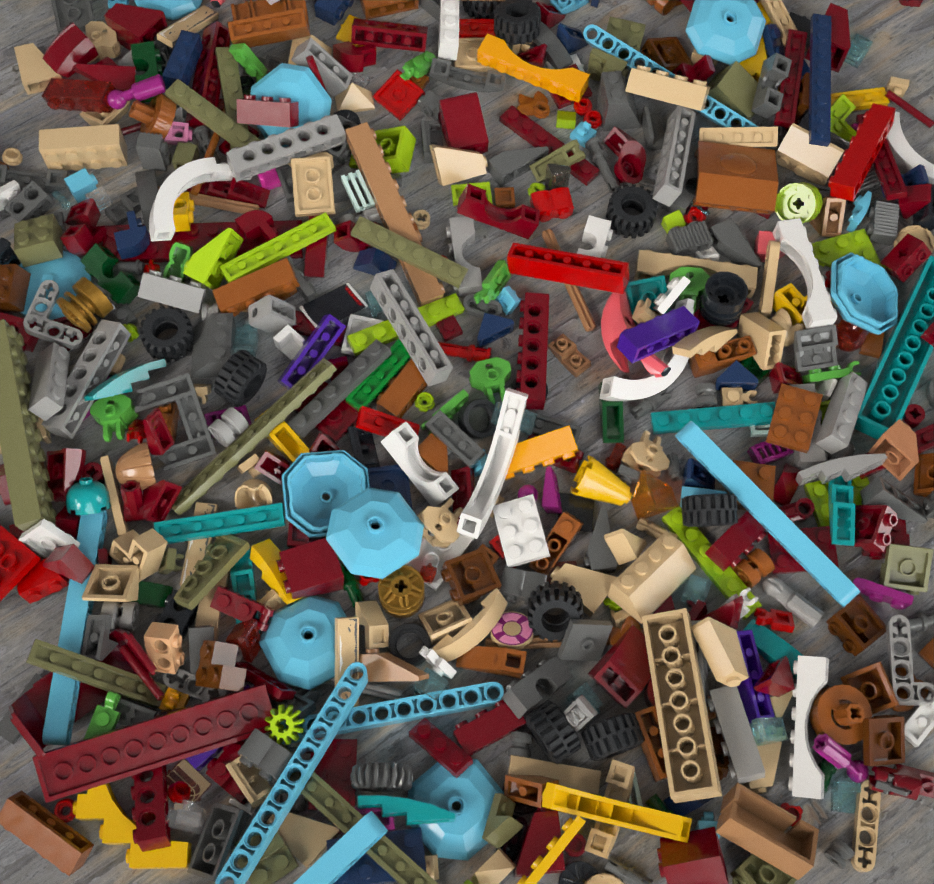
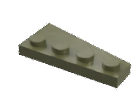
[174,535,251,610]

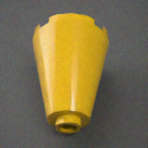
[570,455,632,506]

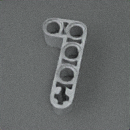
[886,615,934,706]

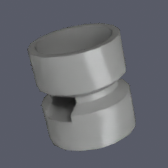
[208,407,249,447]
[100,601,139,631]

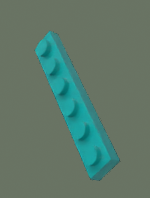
[650,402,775,435]
[154,503,286,544]

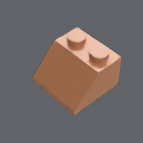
[868,419,919,481]

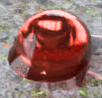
[833,318,869,352]

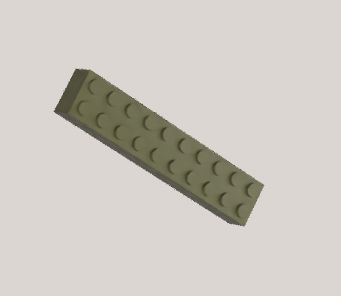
[0,319,57,532]

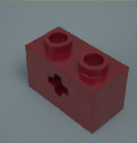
[880,233,932,283]

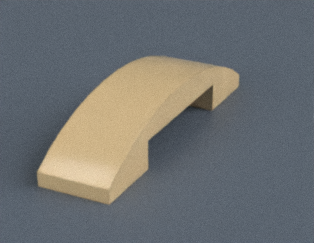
[195,569,231,641]
[432,588,507,662]
[584,759,635,859]

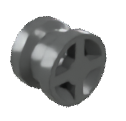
[824,838,855,869]

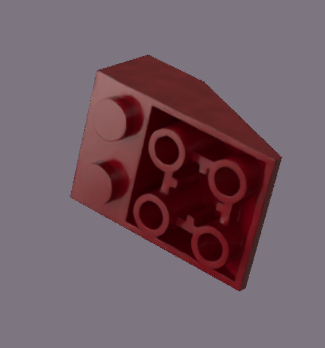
[588,625,651,708]

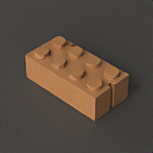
[716,782,819,880]

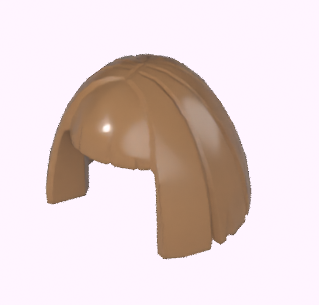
[115,442,156,491]

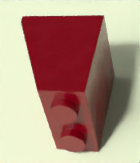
[104,3,168,51]
[804,3,851,73]
[439,92,489,154]
[276,538,344,599]
[514,807,565,877]
[657,826,729,884]

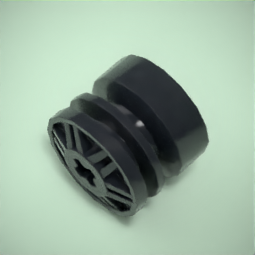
[699,272,748,326]

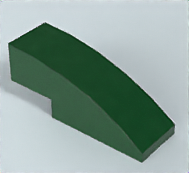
[598,382,624,443]

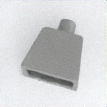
[245,295,296,333]

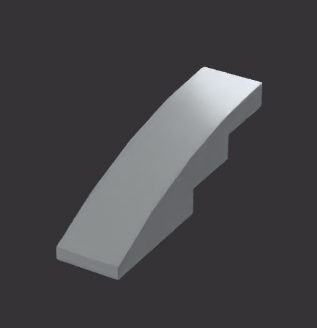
[795,453,887,486]

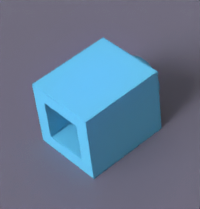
[64,168,99,203]

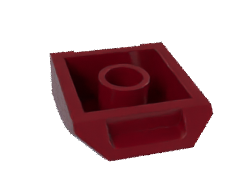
[42,22,99,78]
[46,448,86,502]

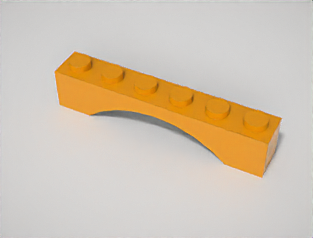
[477,33,590,102]

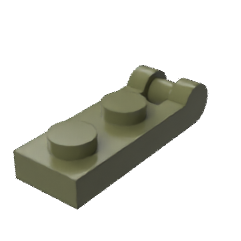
[529,139,586,183]

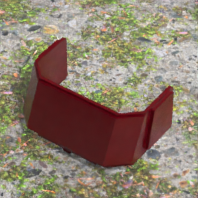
[8,628,157,757]

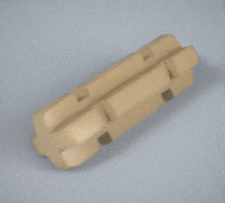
[636,518,677,539]

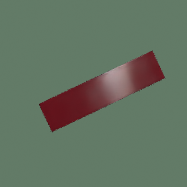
[187,177,271,208]
[304,214,331,278]

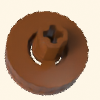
[129,93,177,139]
[809,684,872,745]

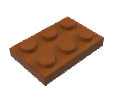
[766,384,823,454]

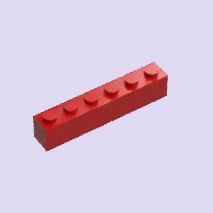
[828,103,896,201]
[507,243,629,294]

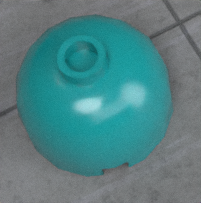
[66,477,111,515]

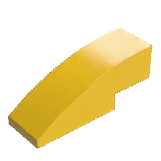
[254,409,309,463]
[250,539,304,605]

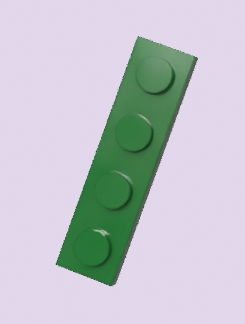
[345,339,411,411]

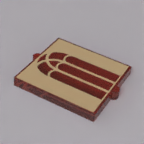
[167,759,212,814]

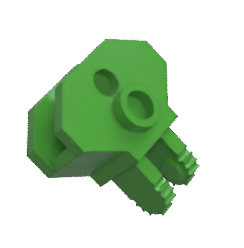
[669,266,710,313]
[469,357,511,405]
[90,394,139,442]

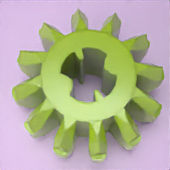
[264,704,305,745]

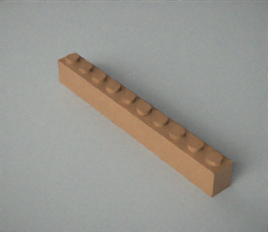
[345,122,445,307]

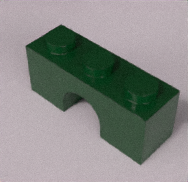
[130,41,164,103]
[81,243,141,305]

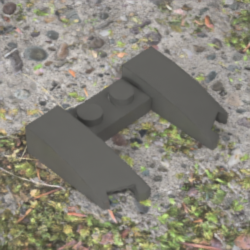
[134,373,217,471]

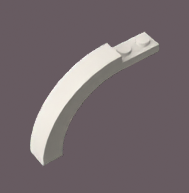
[886,112,934,185]
[149,157,252,241]
[599,298,695,402]
[457,388,529,539]

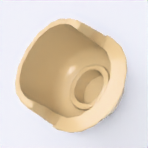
[770,308,804,347]
[234,479,273,510]

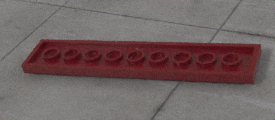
[103,220,303,264]
[32,683,272,803]

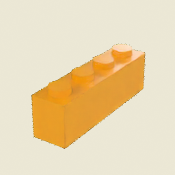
[505,425,578,481]

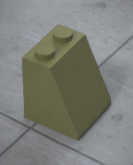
[705,61,758,124]

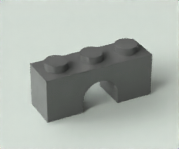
[751,52,792,119]
[662,157,698,216]
[502,655,573,719]

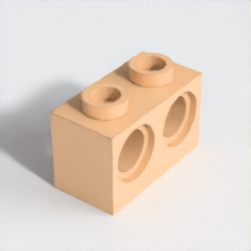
[143,622,185,674]

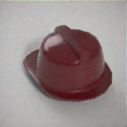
[614,140,646,184]

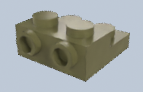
[587,47,629,82]
[879,543,934,595]
[231,823,300,884]
[730,853,797,884]

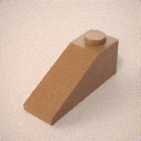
[359,648,429,682]

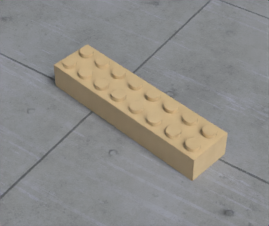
[642,608,722,803]

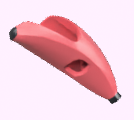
[601,292,671,378]

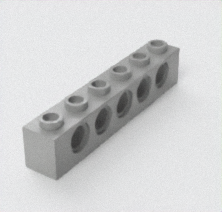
[652,105,696,207]
[226,114,346,182]
[370,269,453,387]
[41,319,131,439]

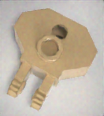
[85,21,121,64]
[622,430,670,478]
[417,498,463,548]

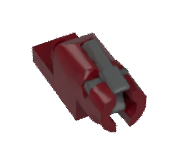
[868,764,934,801]

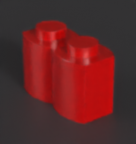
[530,187,574,222]

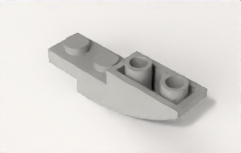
[564,695,598,733]

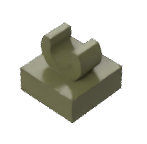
[158,547,184,575]

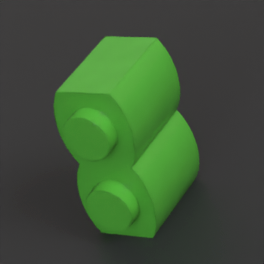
[163,242,193,282]

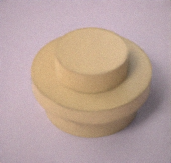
[2,148,23,166]

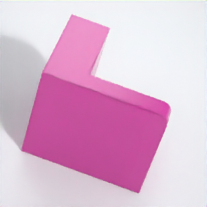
[257,168,281,190]

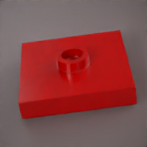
[372,69,425,121]

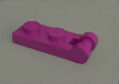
[852,577,914,610]

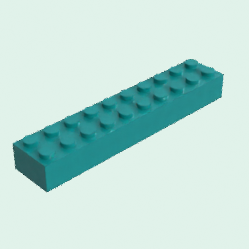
[854,255,934,440]

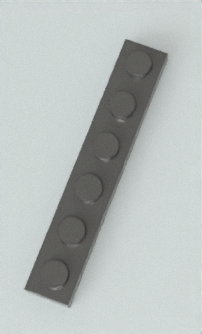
[287,339,392,439]

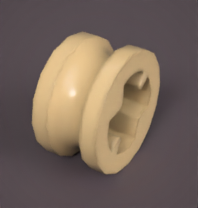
[413,210,430,230]

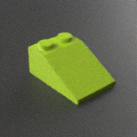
[349,126,416,174]
[183,228,244,290]

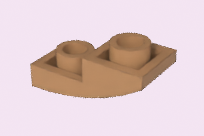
[548,334,591,378]

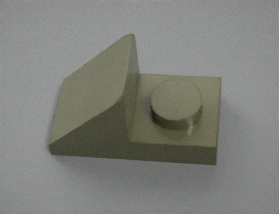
[482,793,523,848]

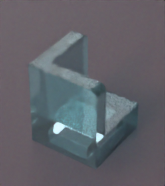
[413,667,449,700]
[831,780,861,814]

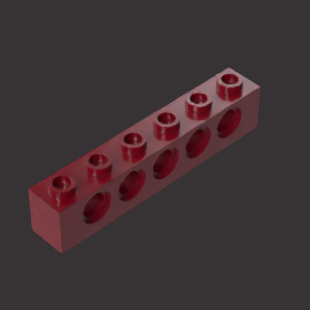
[185,21,230,129]
[516,292,549,410]

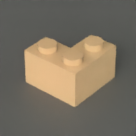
[109,528,167,582]

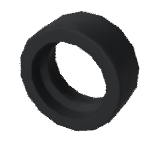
[458,399,499,439]
[389,623,431,667]

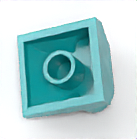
[625,275,671,322]

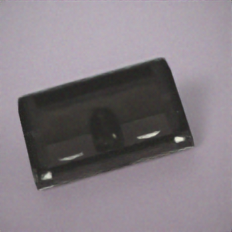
[544,163,571,191]

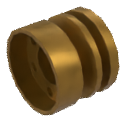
[56,277,114,333]
[378,565,425,619]

